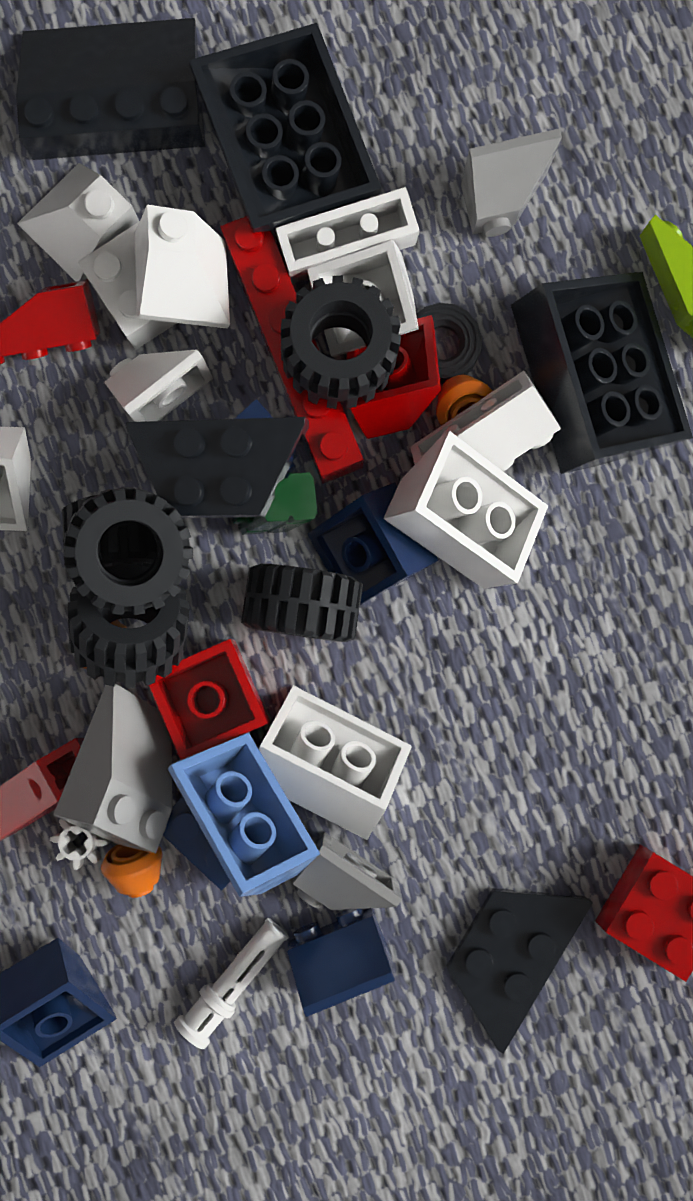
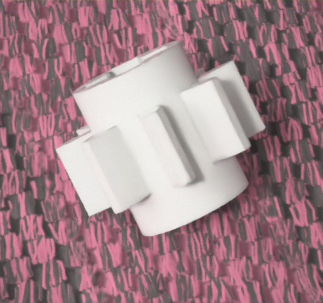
[50,819,111,870]

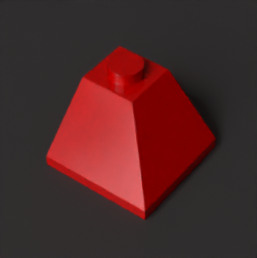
[347,315,441,439]

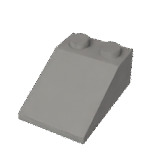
[54,684,172,854]

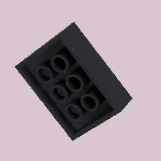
[16,18,205,160]
[189,23,381,233]
[511,271,693,474]

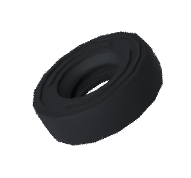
[416,303,482,384]

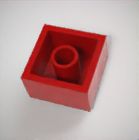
[149,639,270,760]
[595,844,693,982]

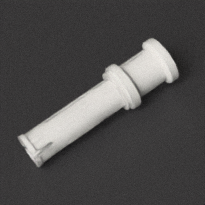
[174,918,289,1049]

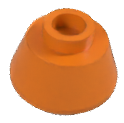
[436,375,492,426]
[101,844,163,898]

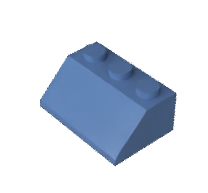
[168,733,320,897]

